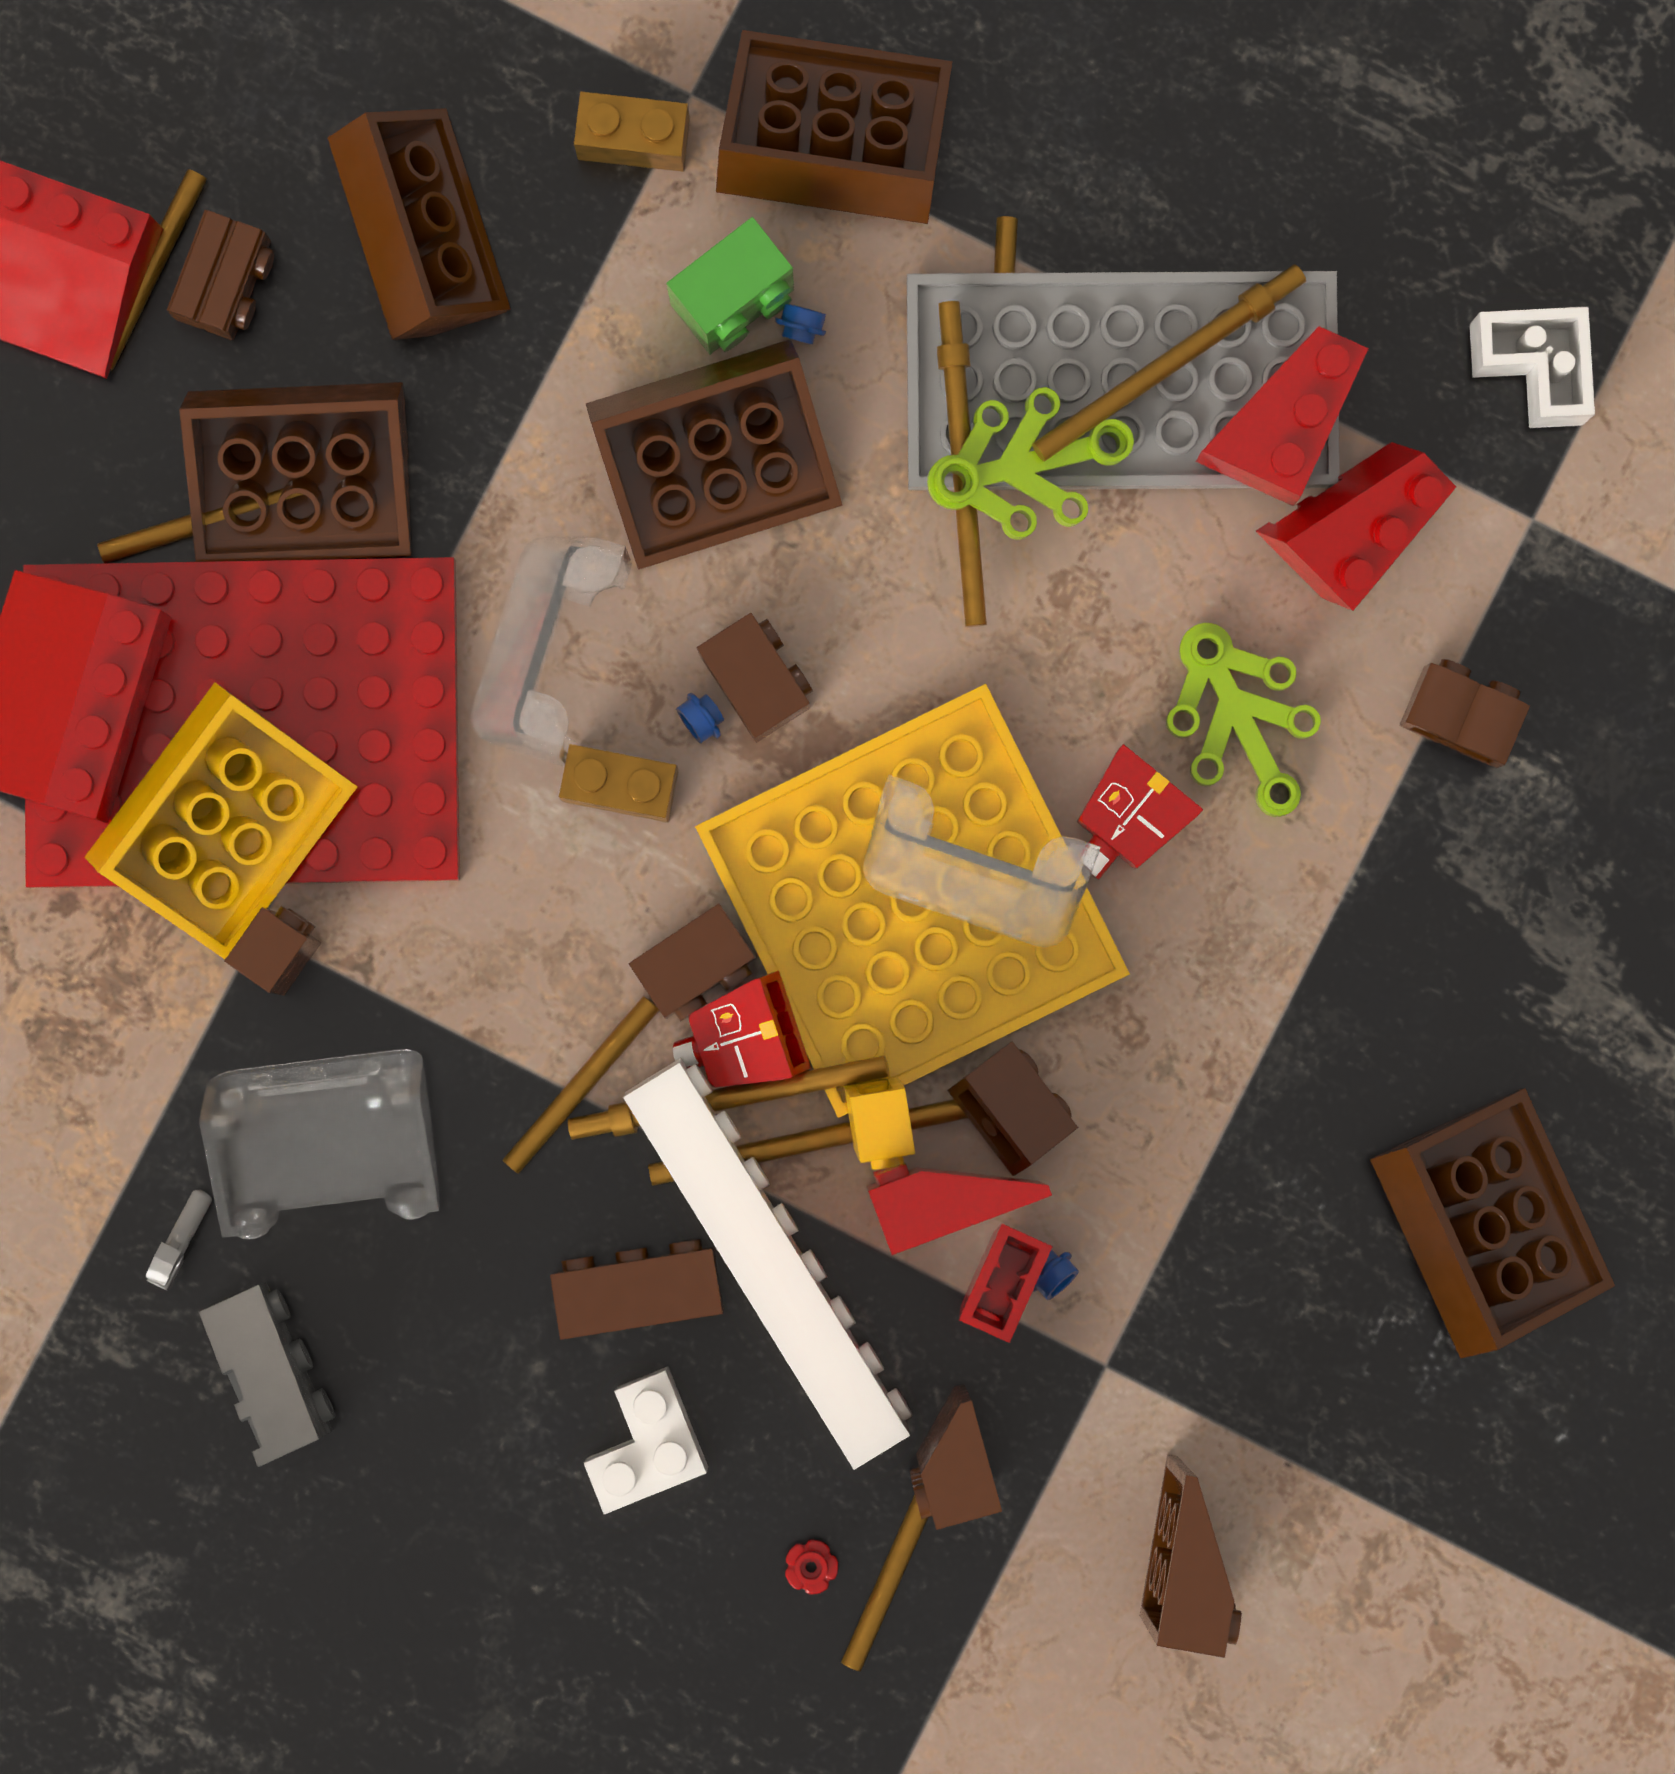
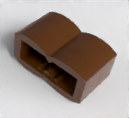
[1400,659,1530,768]

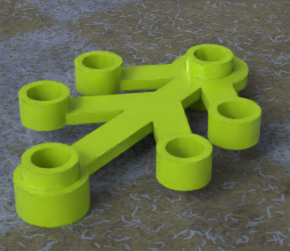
[927,387,1134,540]
[1166,623,1321,817]

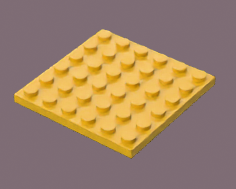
[695,684,1130,1118]

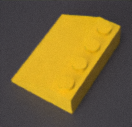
[85,682,357,959]

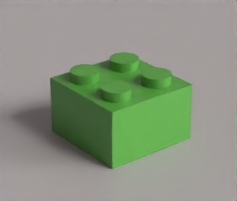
[666,216,794,355]

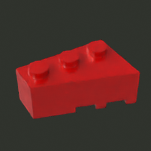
[1195,326,1369,506]
[1256,442,1456,611]

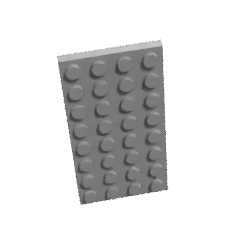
[907,271,1340,490]

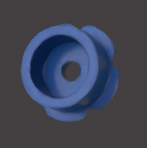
[775,304,826,344]
[676,693,724,744]
[1033,1250,1079,1300]

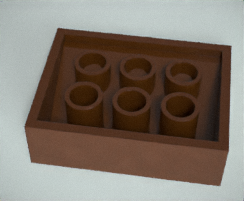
[716,30,953,224]
[586,339,842,570]
[179,382,412,562]
[1370,1088,1615,1359]
[1139,1455,1242,1658]

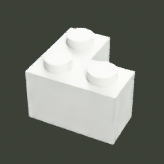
[1470,307,1595,428]
[584,1366,708,1514]

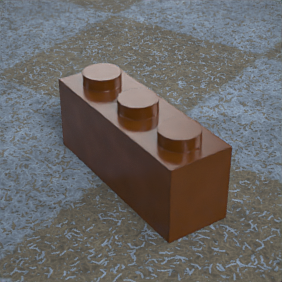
[550,1239,724,1340]

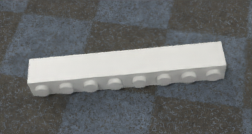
[623,1058,913,1470]

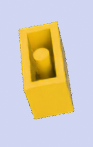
[844,1077,915,1170]

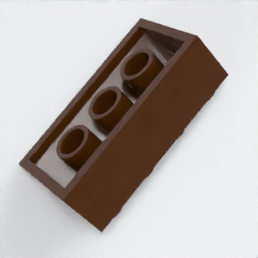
[328,108,511,340]
[909,1384,1002,1530]

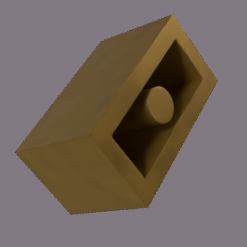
[574,91,690,172]
[559,744,679,823]

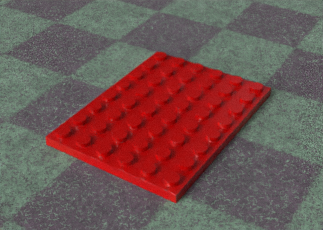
[23,557,460,888]

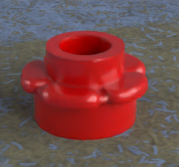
[785,1540,839,1594]

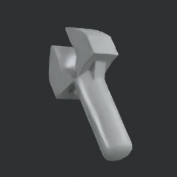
[146,1190,212,1290]

